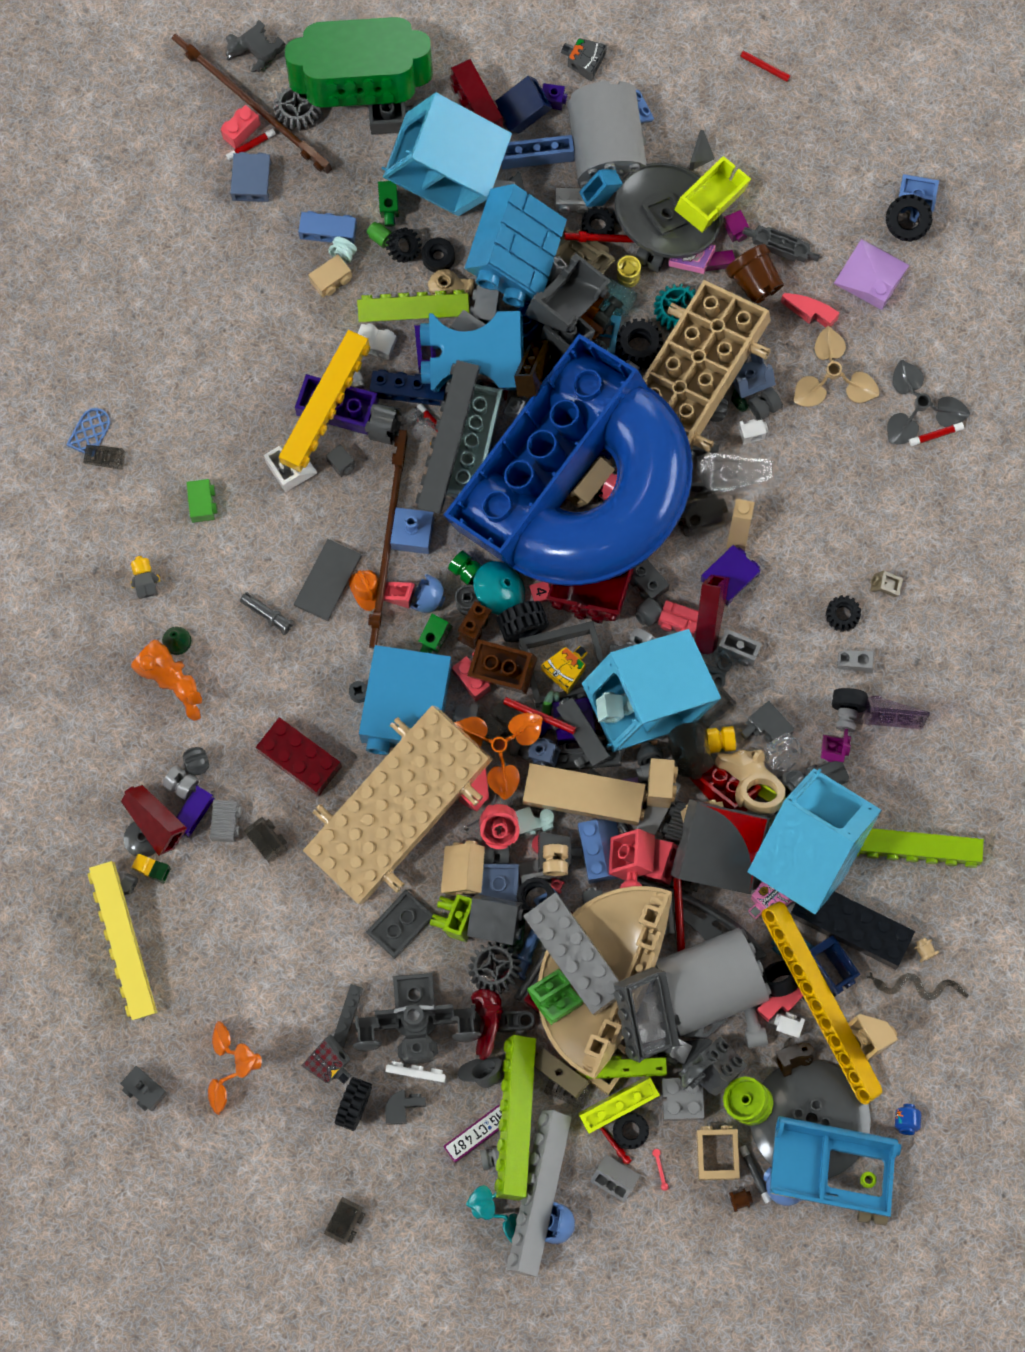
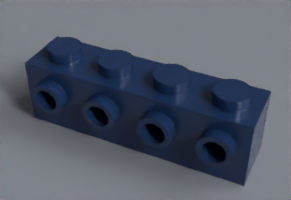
[369,369,447,406]

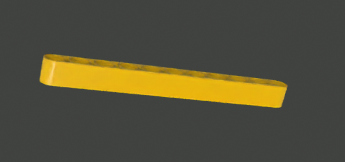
[762,901,882,1104]

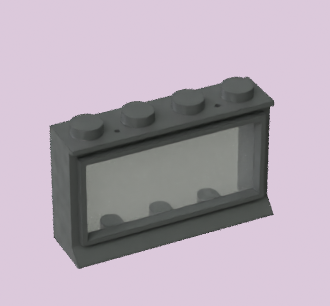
[613,967,680,1063]

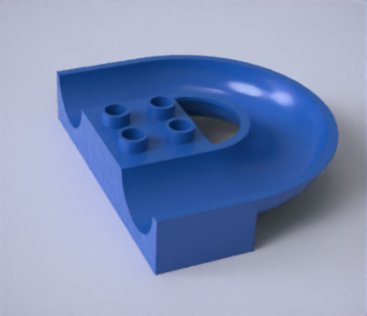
[444,334,693,586]

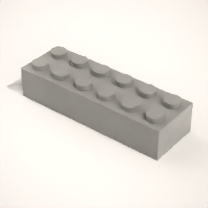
[523,893,619,1016]

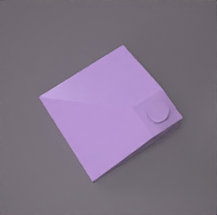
[834,239,909,310]

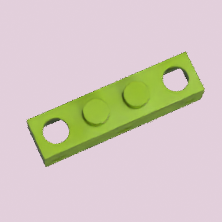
[586,1056,667,1079]

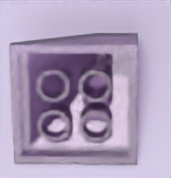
[864,696,930,730]

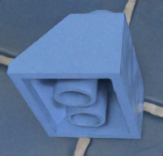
[578,819,619,884]

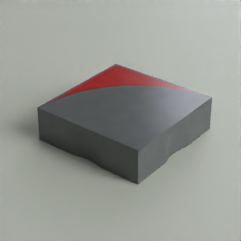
[671,799,769,894]

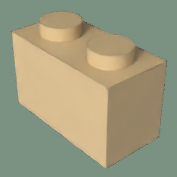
[308,254,352,298]

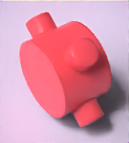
[551,878,565,894]

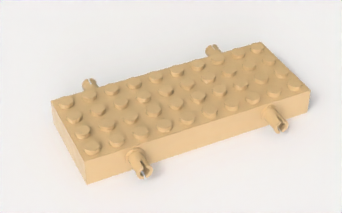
[643,280,771,452]
[302,705,493,904]

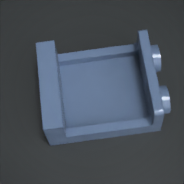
[230,152,271,202]

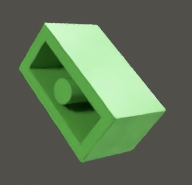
[187,479,218,523]

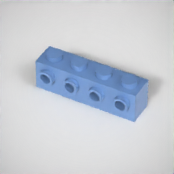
[501,135,574,170]

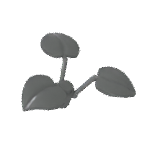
[887,360,970,445]

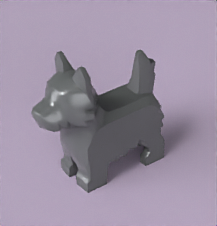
[226,20,285,72]

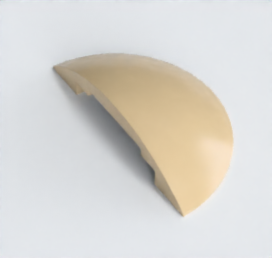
[538,886,672,1079]

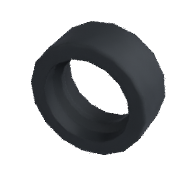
[516,877,555,913]
[762,961,798,997]

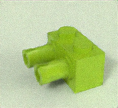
[430,894,472,943]

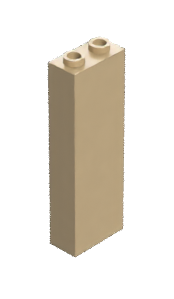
[522,763,648,826]

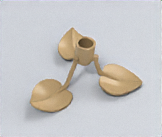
[794,326,880,407]

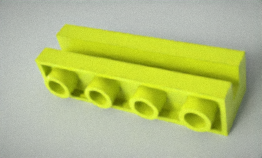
[578,1076,660,1134]

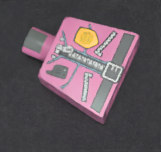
[748,882,794,919]

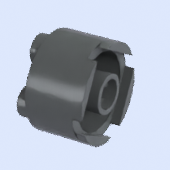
[365,403,402,445]

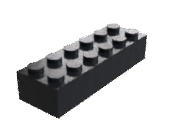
[790,891,915,970]

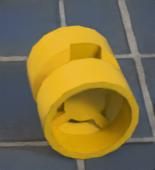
[706,726,736,753]

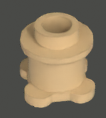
[914,938,939,963]

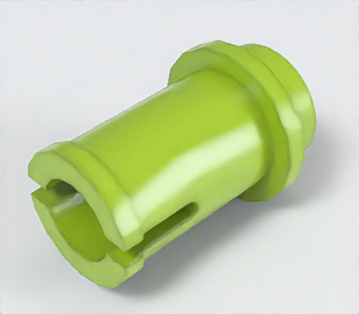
[860,1172,877,1188]

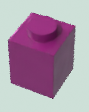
[723,210,749,242]

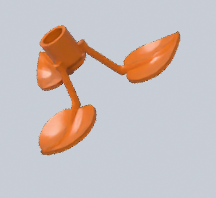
[454,713,543,800]
[208,1021,262,1115]

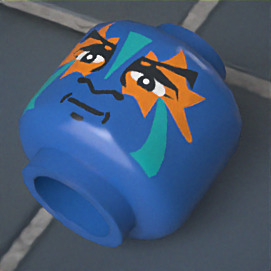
[895,1104,922,1135]

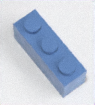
[298,211,357,244]

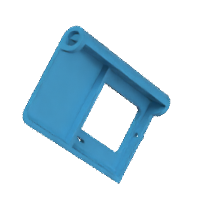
[770,1116,901,1217]

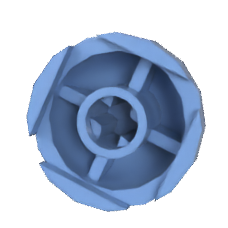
[411,574,445,613]
[545,1202,575,1244]

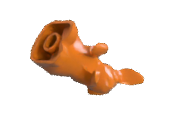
[131,639,202,721]

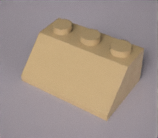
[848,1014,898,1060]

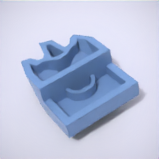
[899,174,939,223]

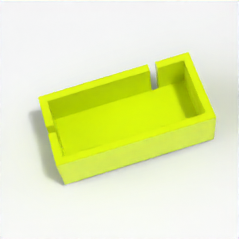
[674,156,751,233]

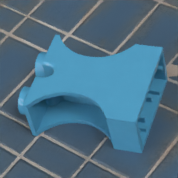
[420,311,524,392]

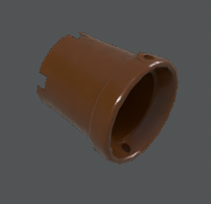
[725,244,784,304]

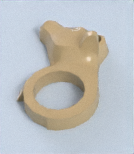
[715,749,785,814]

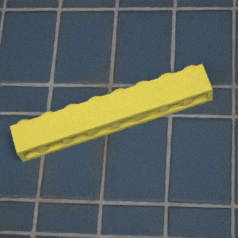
[88,861,157,1020]

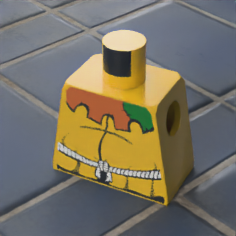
[541,646,588,694]

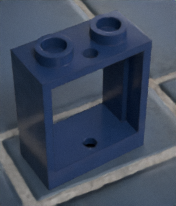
[810,935,861,997]

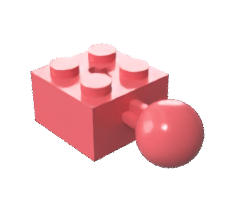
[609,829,655,889]

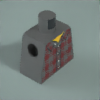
[301,1034,352,1084]

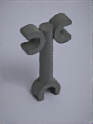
[705,658,732,688]

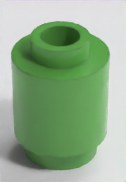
[367,222,392,248]

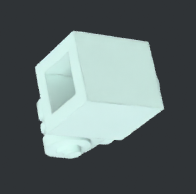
[596,692,634,723]
[515,806,554,839]

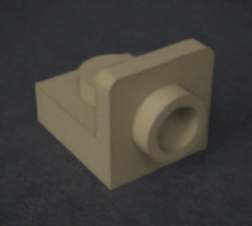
[870,571,903,597]

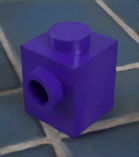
[542,83,568,111]

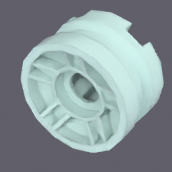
[328,237,357,263]

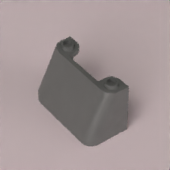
[525,253,611,333]

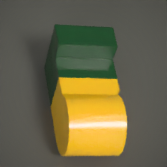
[131,854,171,884]

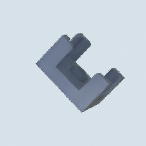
[732,353,776,399]
[479,864,519,901]

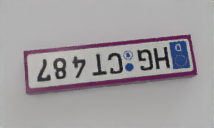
[443,1104,502,1163]

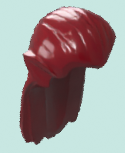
[471,989,503,1060]

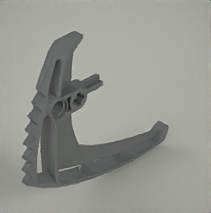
[637,877,767,1039]

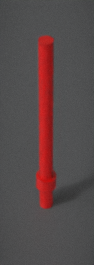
[563,231,634,243]

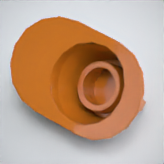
[349,570,379,611]

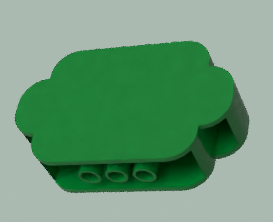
[285,17,433,107]

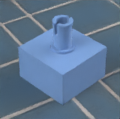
[390,507,434,554]

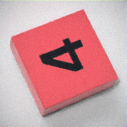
[529,582,550,603]

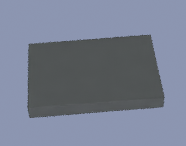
[366,890,433,959]

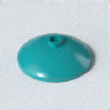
[473,561,525,615]

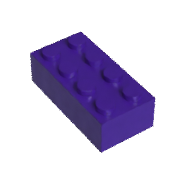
[295,374,379,435]

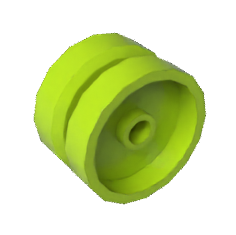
[723,1076,774,1126]

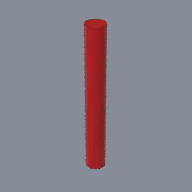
[740,50,791,82]

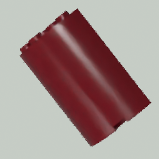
[547,568,634,624]

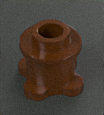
[729,1188,753,1212]

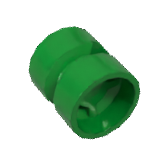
[448,550,482,585]

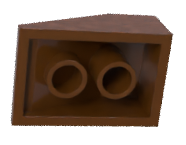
[467,639,537,695]

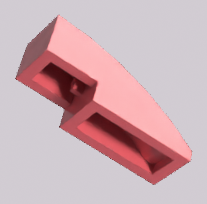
[781,293,839,328]
[756,987,803,1022]

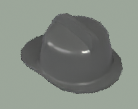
[458,1057,503,1088]

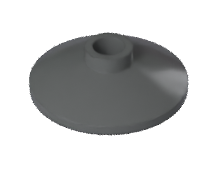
[124,822,156,857]

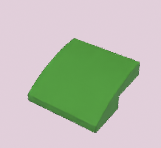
[527,969,583,1025]

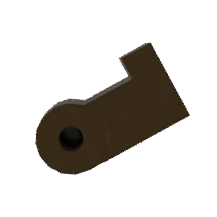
[776,1042,814,1077]

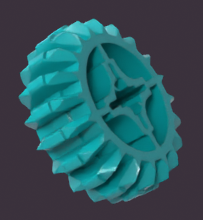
[653,283,696,331]

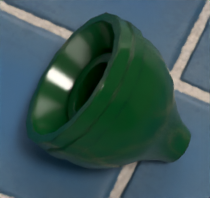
[162,626,192,655]

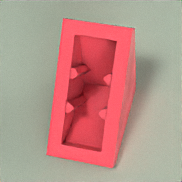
[383,582,415,608]

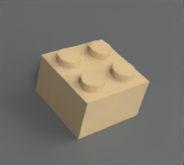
[646,758,678,808]

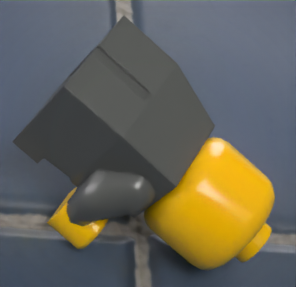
[131,556,161,599]

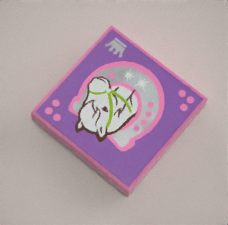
[669,244,715,274]

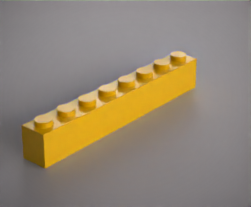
[279,329,371,472]

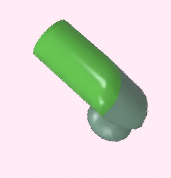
[542,690,560,716]

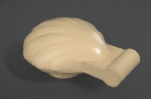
[428,269,475,297]

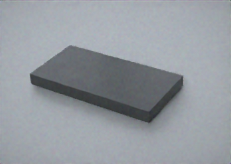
[294,539,362,621]

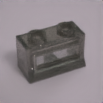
[698,687,737,730]

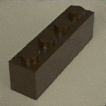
[514,340,552,398]

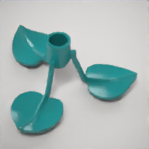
[466,1185,518,1243]

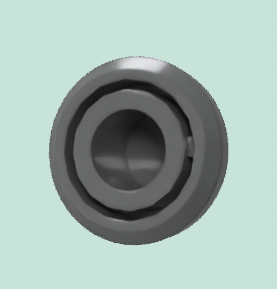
[637,742,664,766]

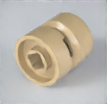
[543,844,568,876]

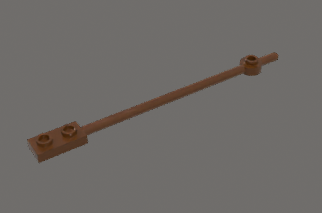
[172,34,332,174]
[368,430,408,649]

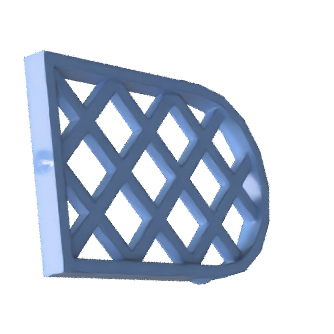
[66,408,110,457]

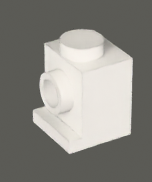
[738,419,768,445]
[774,1012,805,1038]

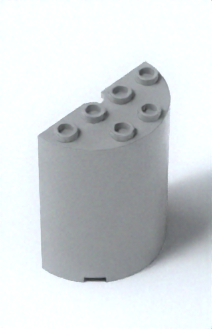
[567,81,647,188]
[655,927,771,1037]

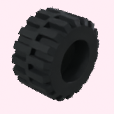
[886,194,933,242]
[616,318,663,370]
[496,601,549,642]

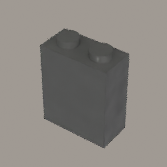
[467,894,525,945]

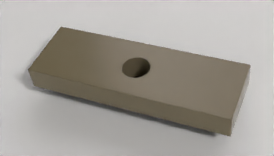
[534,1048,589,1099]

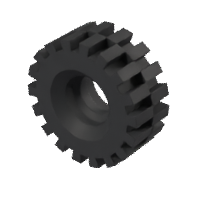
[335,1077,372,1131]

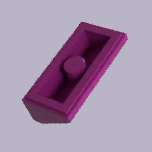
[706,250,735,271]

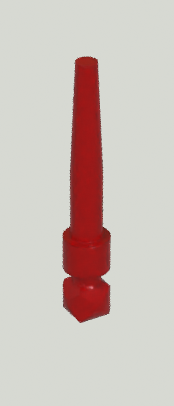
[600,1127,631,1165]

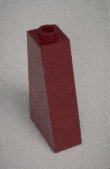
[695,574,729,655]
[121,785,187,856]

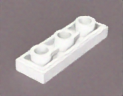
[385,1061,447,1083]

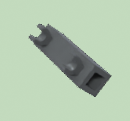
[551,697,612,769]

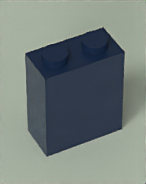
[495,75,553,134]

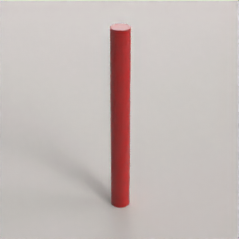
[503,697,577,734]
[673,877,685,952]

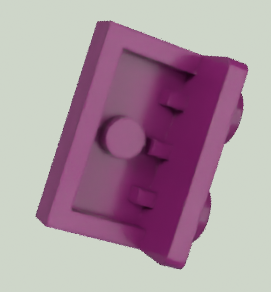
[821,728,851,763]

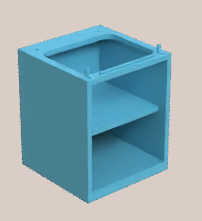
[381,92,512,216]
[582,629,721,752]
[747,769,882,914]

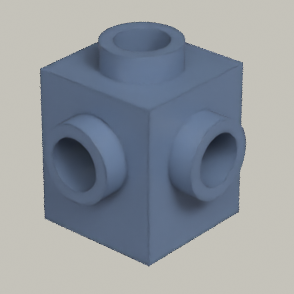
[528,738,561,768]

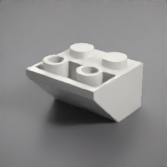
[264,445,317,492]

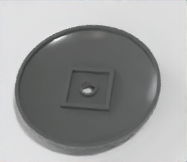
[614,163,722,258]
[751,1060,871,1179]

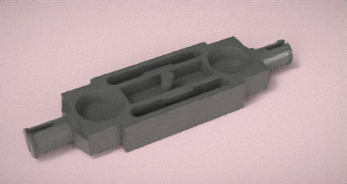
[742,225,820,262]

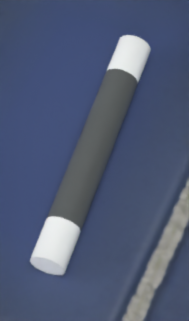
[739,1145,772,1204]

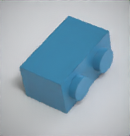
[579,169,623,207]

